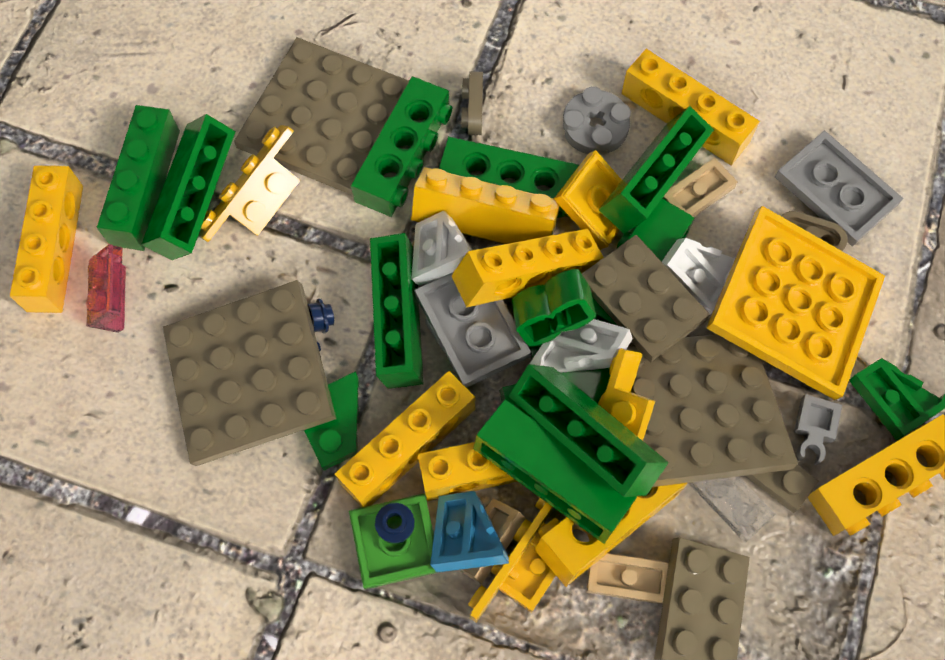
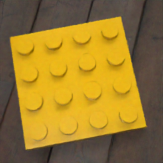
[706,206,885,400]

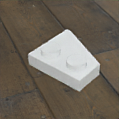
[411,211,472,287]
[662,238,736,314]
[530,319,633,373]

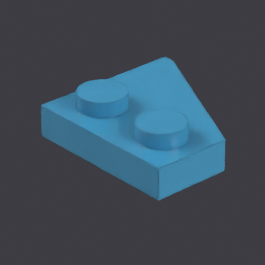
[430,491,509,573]

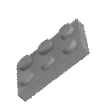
[775,130,904,247]
[414,272,531,388]

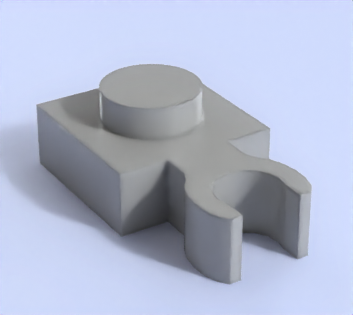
[794,394,842,465]

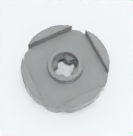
[563,87,631,154]

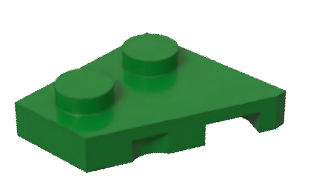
[849,358,945,441]
[304,371,359,471]

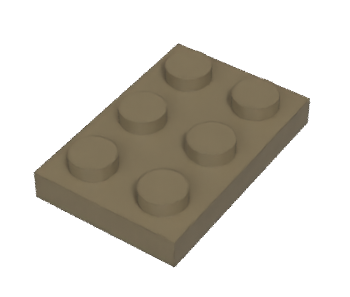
[582,235,710,363]
[654,537,750,660]

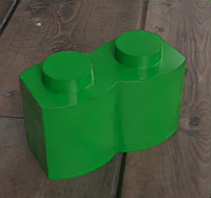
[512,269,596,346]

